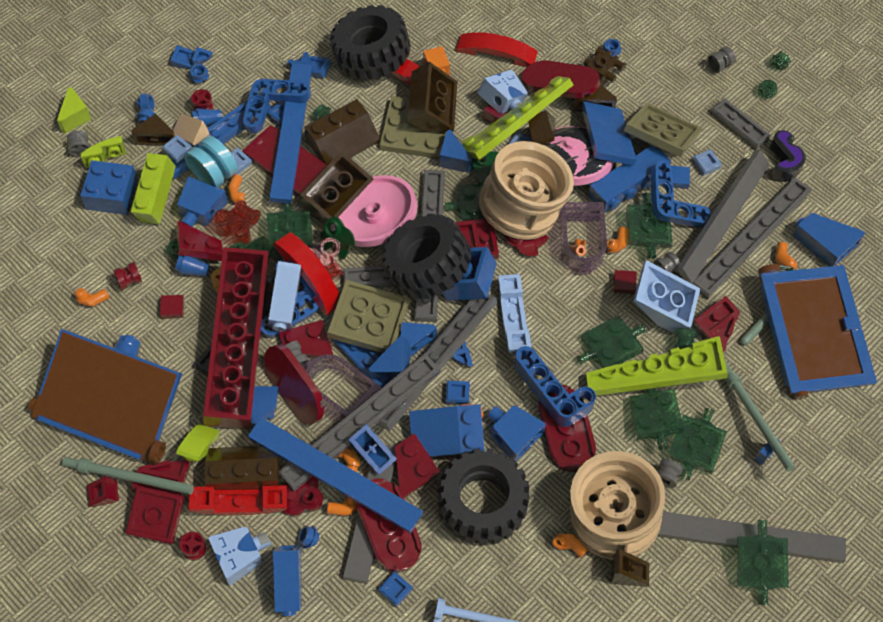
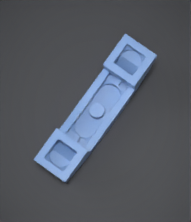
[498,274,532,352]

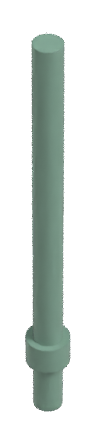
[725,361,795,472]
[62,457,194,495]

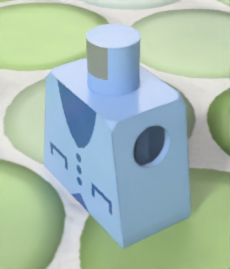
[477,70,527,113]
[208,527,271,586]

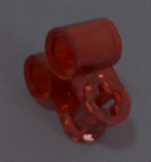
[213,200,261,248]
[310,238,343,279]

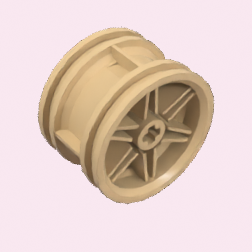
[479,141,574,240]
[570,451,665,560]

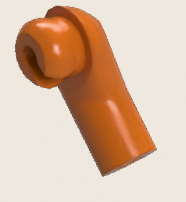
[605,227,628,253]
[568,239,586,256]
[775,242,797,271]
[74,288,110,307]

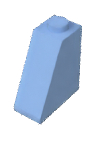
[268,261,301,331]

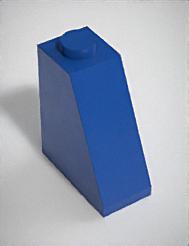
[793,213,865,267]
[273,545,302,616]

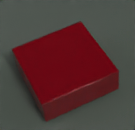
[614,270,637,294]
[160,295,184,319]

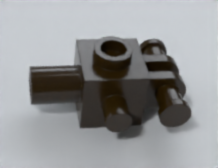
[583,47,627,85]

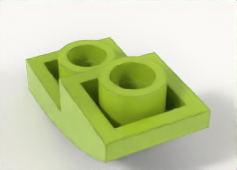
[81,136,126,169]
[176,423,220,462]

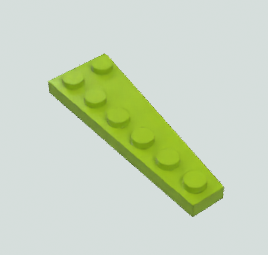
[462,76,574,160]
[586,336,728,396]

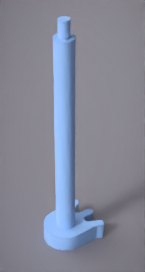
[433,598,520,622]

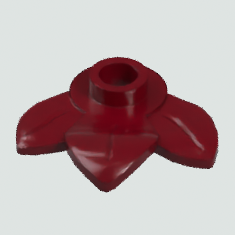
[505,234,549,257]
[282,477,323,516]

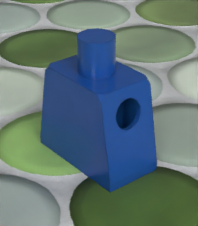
[177,177,227,227]
[488,406,546,462]

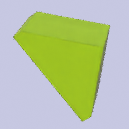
[57,87,91,133]

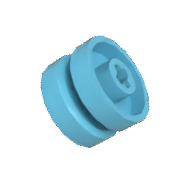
[184,135,238,188]

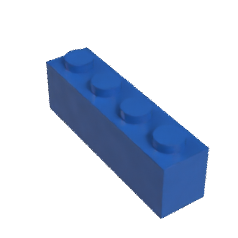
[588,146,671,213]

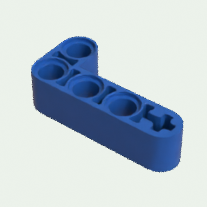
[514,346,596,427]

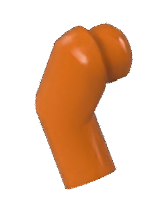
[228,174,245,204]
[337,448,361,472]
[327,497,356,516]
[552,534,588,558]

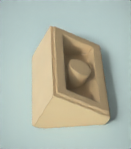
[173,114,210,146]

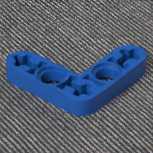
[243,79,312,133]
[650,160,712,228]
[261,259,318,338]

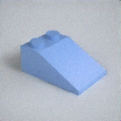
[633,260,700,334]

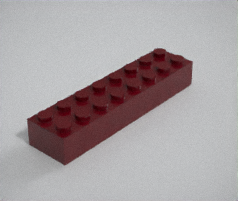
[203,247,268,429]

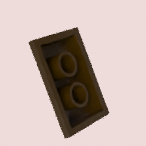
[407,61,458,132]
[304,99,381,166]
[297,151,374,222]
[205,446,280,490]

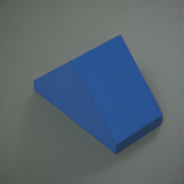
[439,130,472,173]
[401,322,437,358]
[369,336,410,375]
[348,423,397,475]

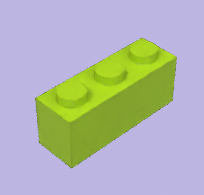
[131,153,176,225]

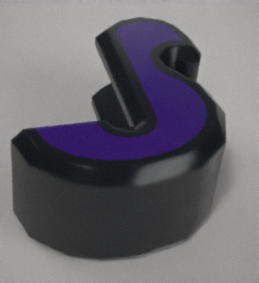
[770,130,806,182]

